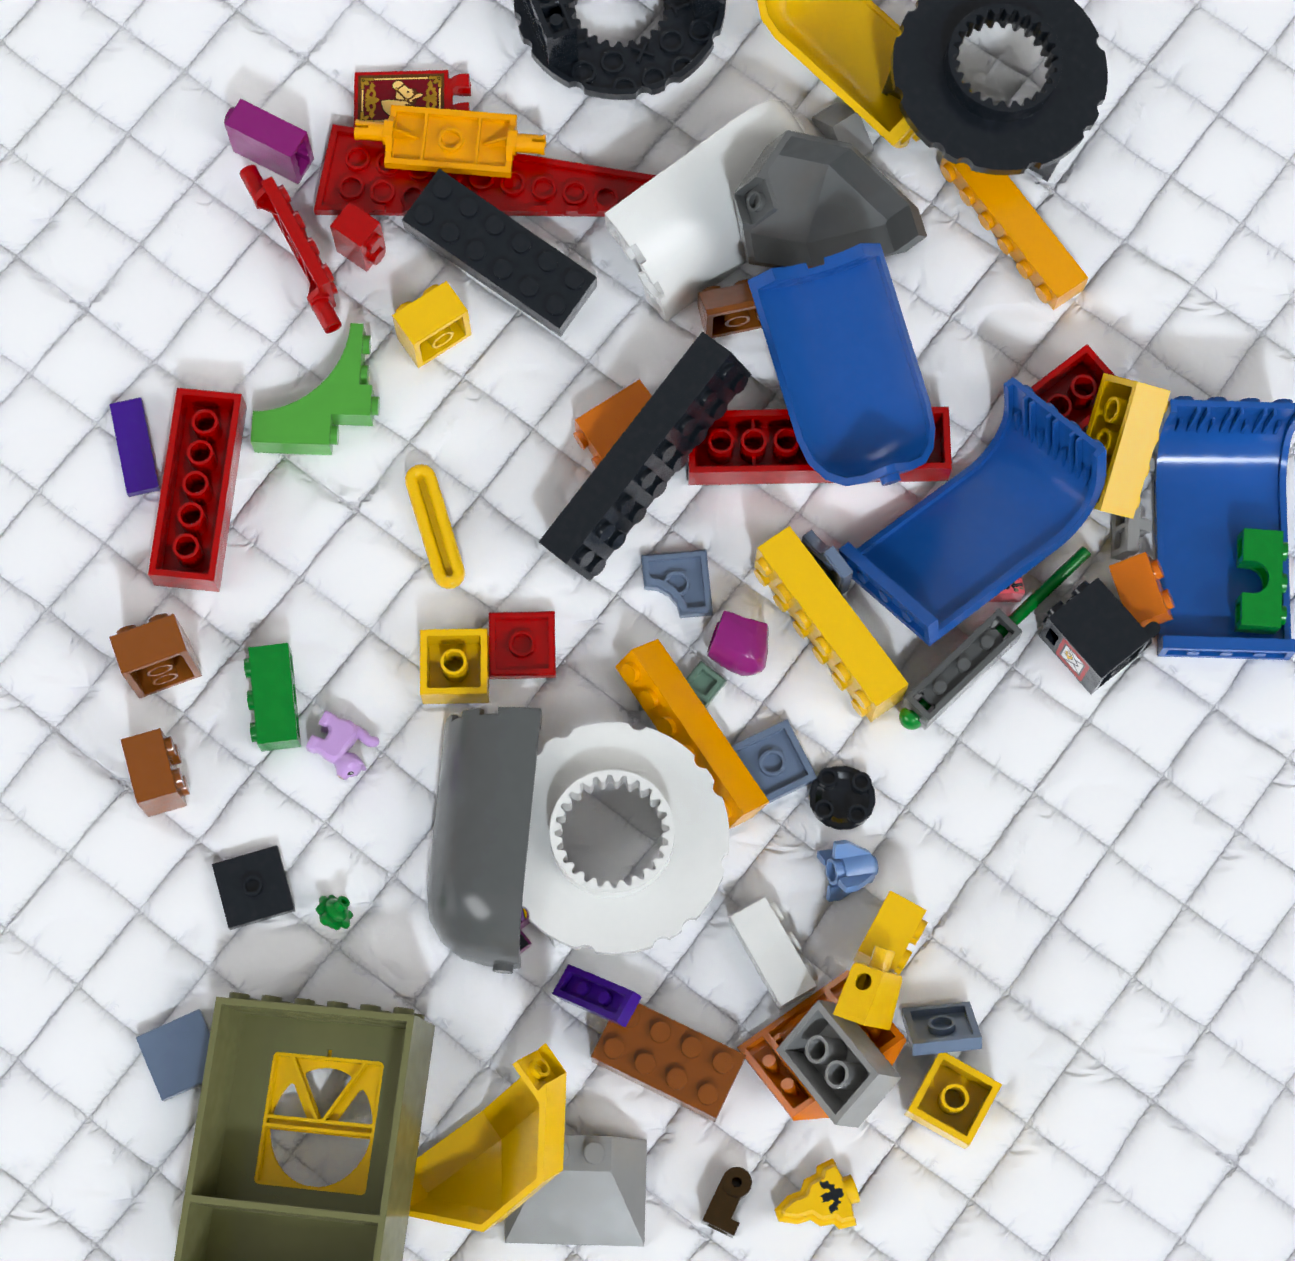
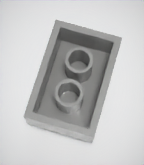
[776,1000,902,1128]

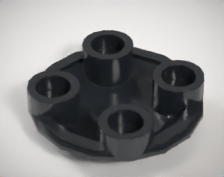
[809,766,876,830]

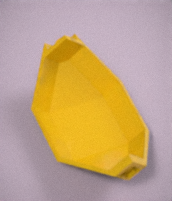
[409,1043,567,1232]

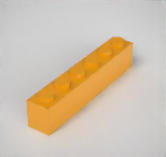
[940,156,1089,310]
[615,639,769,829]

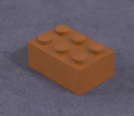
[109,613,202,699]

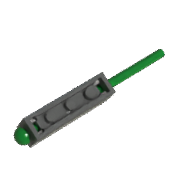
[899,546,1091,730]

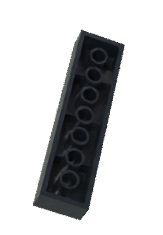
[539,331,752,581]

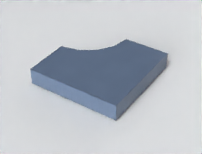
[801,530,853,595]
[641,550,713,618]

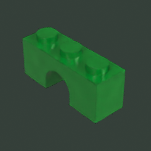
[1234,528,1288,635]

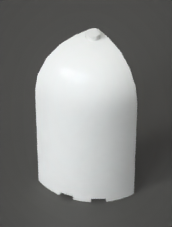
[604,100,805,322]

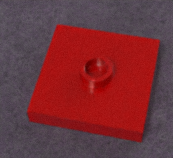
[489,611,556,679]

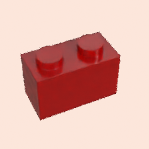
[330,202,386,272]

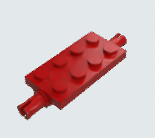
[239,164,342,334]

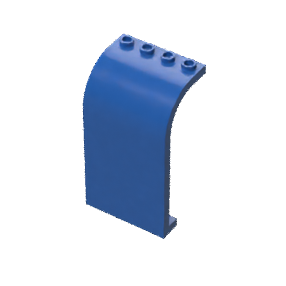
[838,377,1107,646]
[1154,396,1295,660]

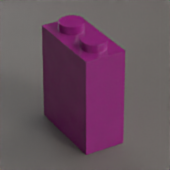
[224,98,314,184]

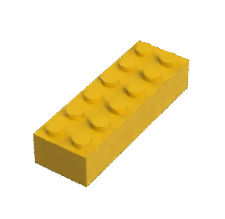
[754,526,909,722]

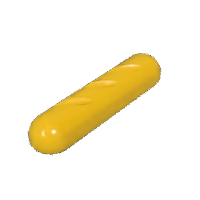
[405,464,465,589]

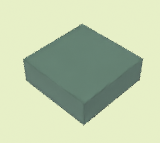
[686,661,727,708]

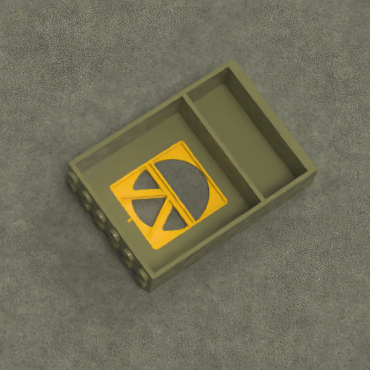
[174,992,435,1261]

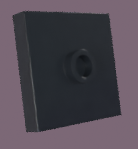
[212,845,296,930]

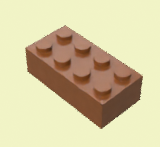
[591,1003,746,1122]

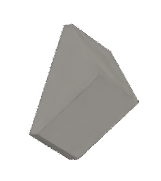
[812,101,874,157]

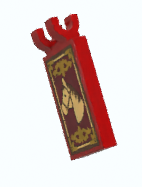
[354,70,471,127]

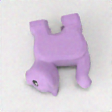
[306,711,379,780]

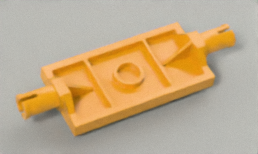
[354,105,546,178]

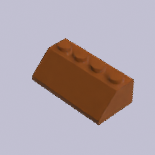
[697,267,812,338]

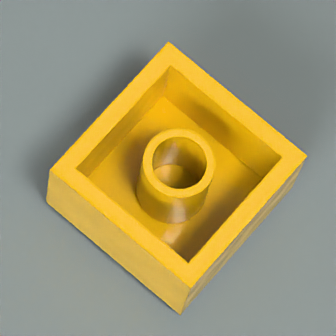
[392,281,472,368]
[420,629,489,704]
[853,891,928,975]
[904,1053,1002,1149]

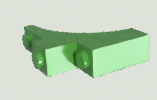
[251,323,380,455]

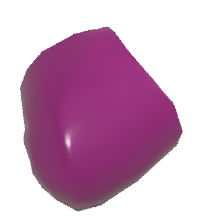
[707,611,769,676]

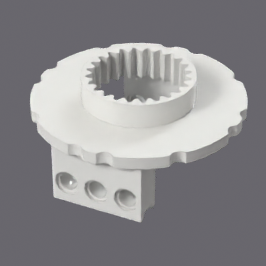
[522,722,730,955]

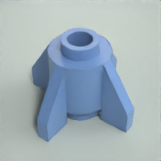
[817,840,878,902]

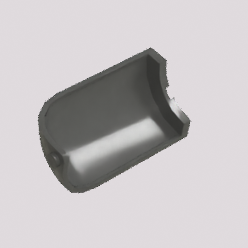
[427,707,542,974]

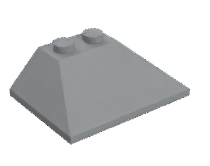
[505,1135,647,1247]

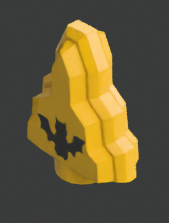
[774,1158,860,1229]

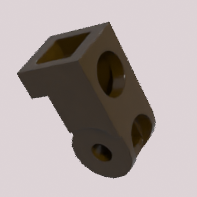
[701,1167,752,1238]

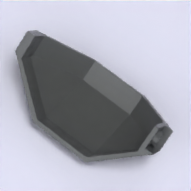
[734,130,927,268]

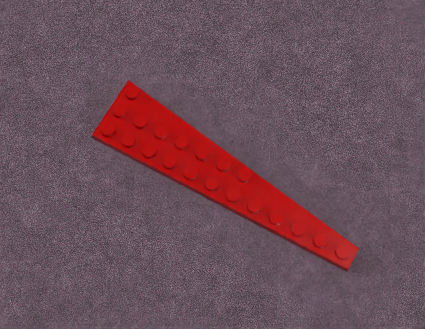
[314,124,656,217]

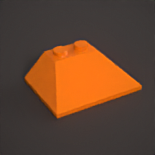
[737,970,906,1121]

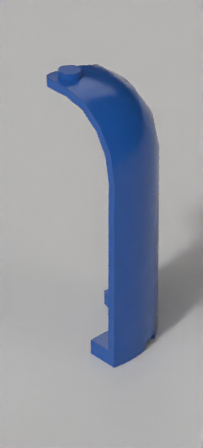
[748,243,935,486]

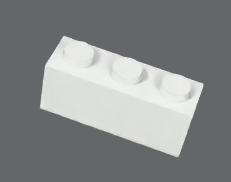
[729,897,818,1010]

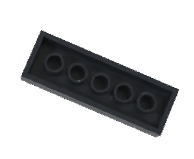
[402,169,597,337]

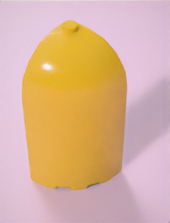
[757,0,972,148]

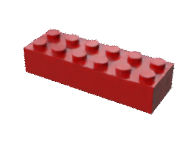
[148,388,247,592]

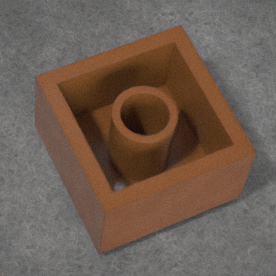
[120,728,190,817]

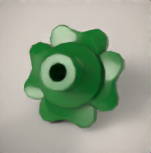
[315,895,353,930]

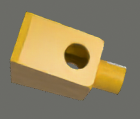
[833,946,902,1030]

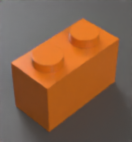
[1109,552,1175,628]

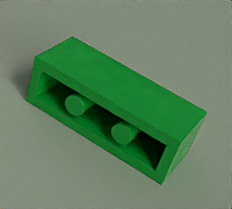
[244,643,301,752]

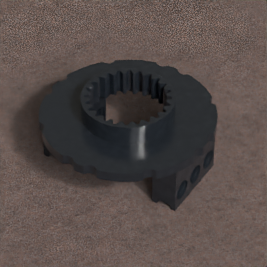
[514,0,726,100]
[882,0,1108,182]

